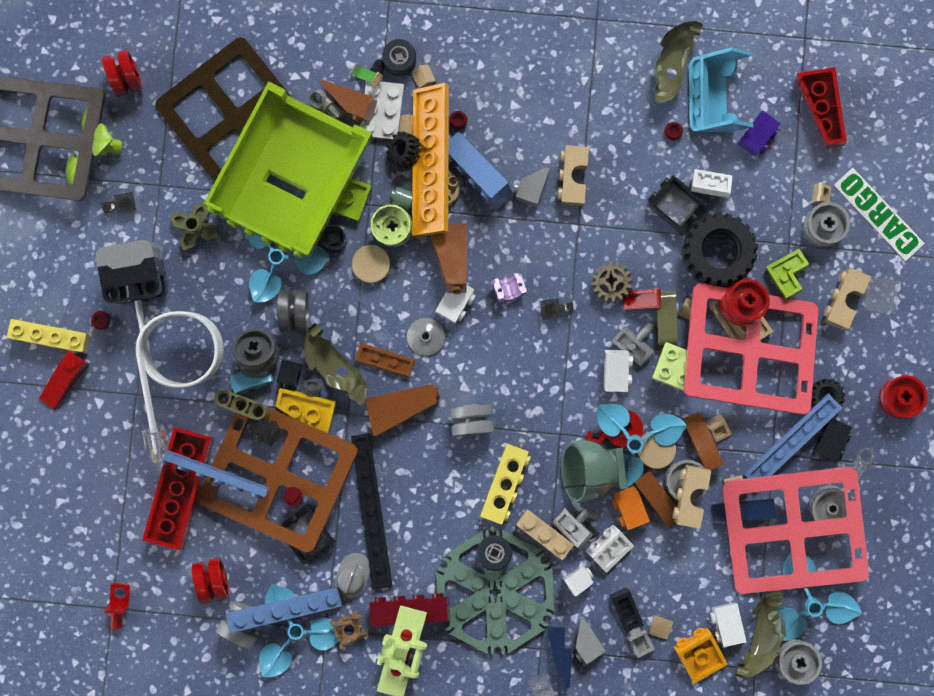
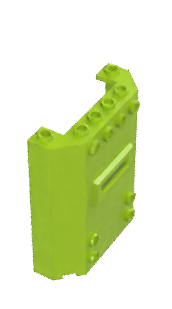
[204,81,373,259]

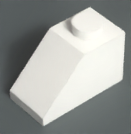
[563,566,594,597]

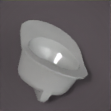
[335,553,371,599]

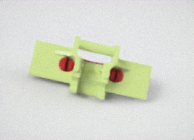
[377,606,427,696]

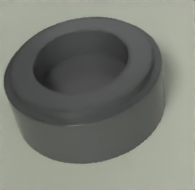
[302,380,322,397]

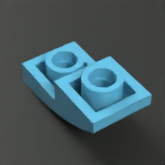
[230,372,274,395]

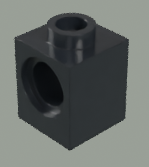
[277,359,302,390]

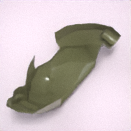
[654,21,703,102]
[304,323,368,405]
[735,591,786,678]

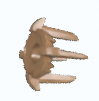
[330,610,369,650]

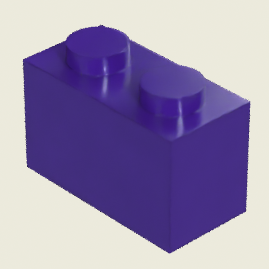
[737,110,781,157]

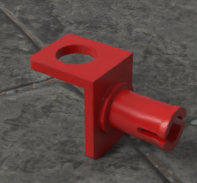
[104,583,130,630]

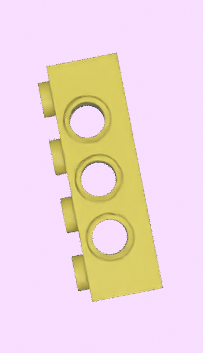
[7,319,91,354]
[480,444,531,525]

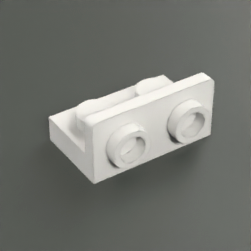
[691,169,732,198]
[586,525,634,573]

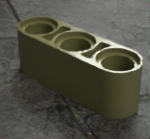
[655,291,678,346]
[214,390,271,423]

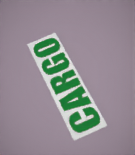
[834,168,925,261]

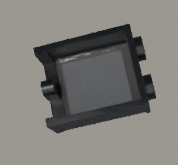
[647,175,708,236]
[280,504,336,565]

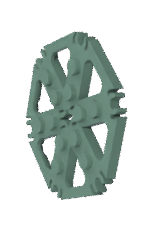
[436,529,554,655]

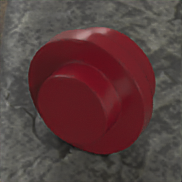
[449,111,468,130]
[664,122,683,141]
[91,311,111,330]
[283,487,303,507]

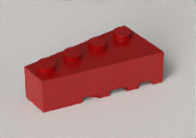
[796,67,847,149]

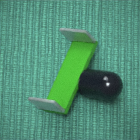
[349,59,385,87]

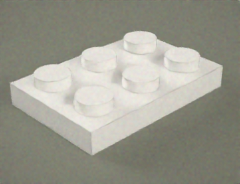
[360,82,404,140]

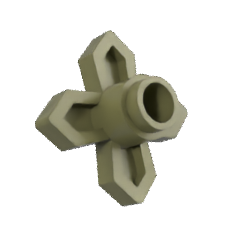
[170,202,219,251]

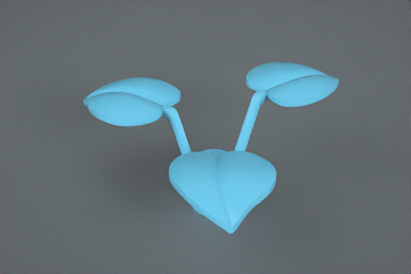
[247,234,330,303]
[597,404,686,489]
[780,553,862,641]
[259,584,339,677]

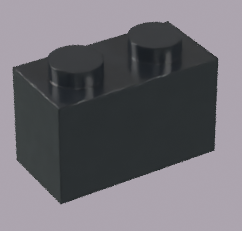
[812,418,852,463]

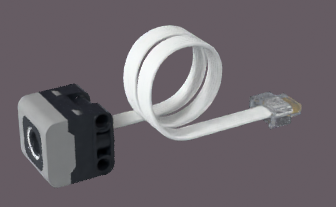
[96,240,224,463]

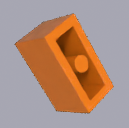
[611,485,650,530]

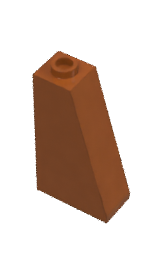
[429,223,467,295]
[365,384,440,437]

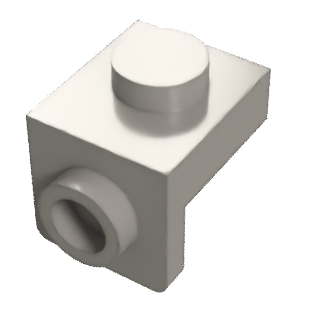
[626,627,655,658]

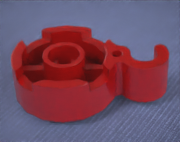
[586,410,643,448]

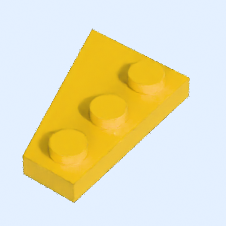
[275,387,336,433]

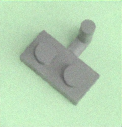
[612,322,654,366]
[553,508,598,549]

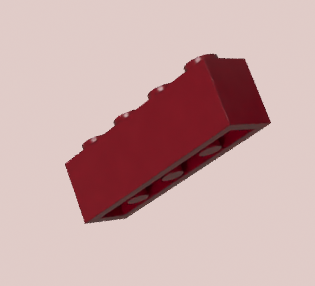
[369,593,451,626]

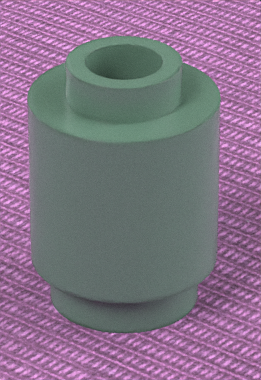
[389,187,412,211]

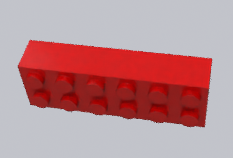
[142,427,214,550]

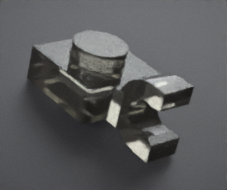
[101,192,137,215]
[540,298,574,320]

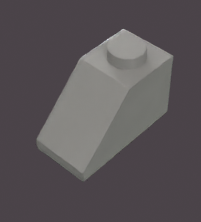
[513,167,550,207]
[574,617,606,664]

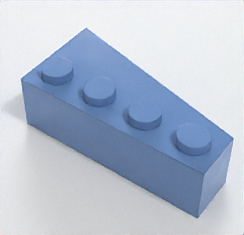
[448,132,514,211]

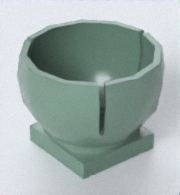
[562,440,627,503]

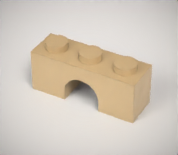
[558,145,589,207]
[823,268,871,331]
[673,465,711,529]
[515,509,574,560]

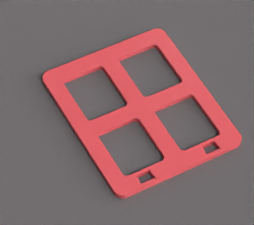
[684,283,818,415]
[723,467,869,594]

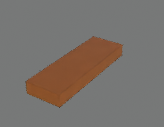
[355,343,415,378]

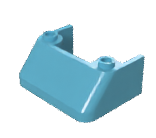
[689,47,753,132]

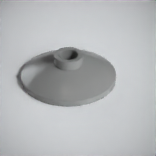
[407,318,445,356]

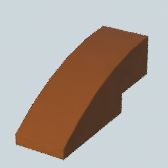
[681,412,724,470]
[633,471,677,529]

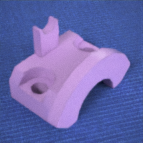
[490,273,527,304]

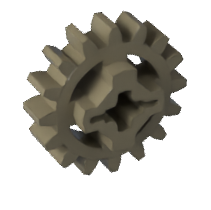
[591,261,633,304]

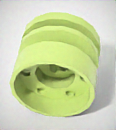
[370,205,412,247]

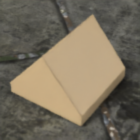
[411,64,436,89]
[398,114,413,135]
[811,182,831,204]
[678,298,692,321]

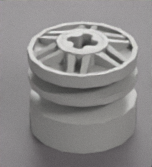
[216,601,263,649]

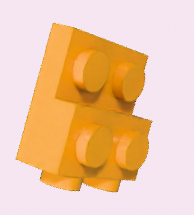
[674,628,728,684]

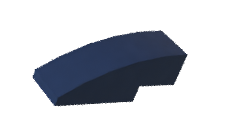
[712,499,776,524]
[549,626,572,688]

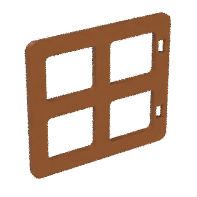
[197,402,358,553]

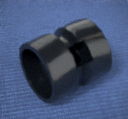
[320,225,347,253]

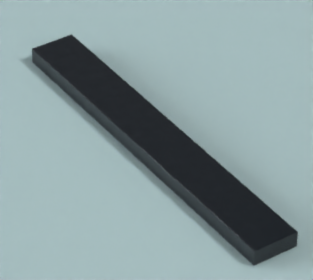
[351,433,393,589]

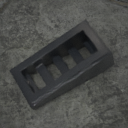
[610,588,644,633]

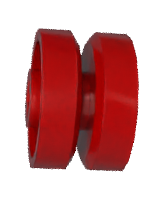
[101,49,143,98]
[720,279,770,327]
[879,375,928,419]
[191,557,230,605]

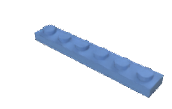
[744,394,842,478]
[159,448,271,499]
[226,587,341,633]

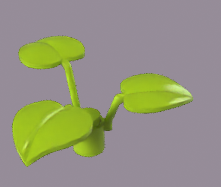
[65,106,122,186]

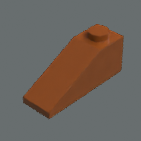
[320,80,378,123]

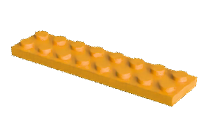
[412,83,449,238]

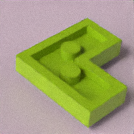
[766,249,809,300]

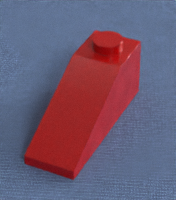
[39,351,89,410]

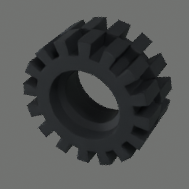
[386,131,422,169]
[811,378,846,408]

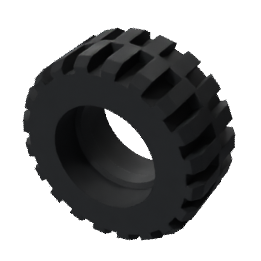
[682,213,758,287]

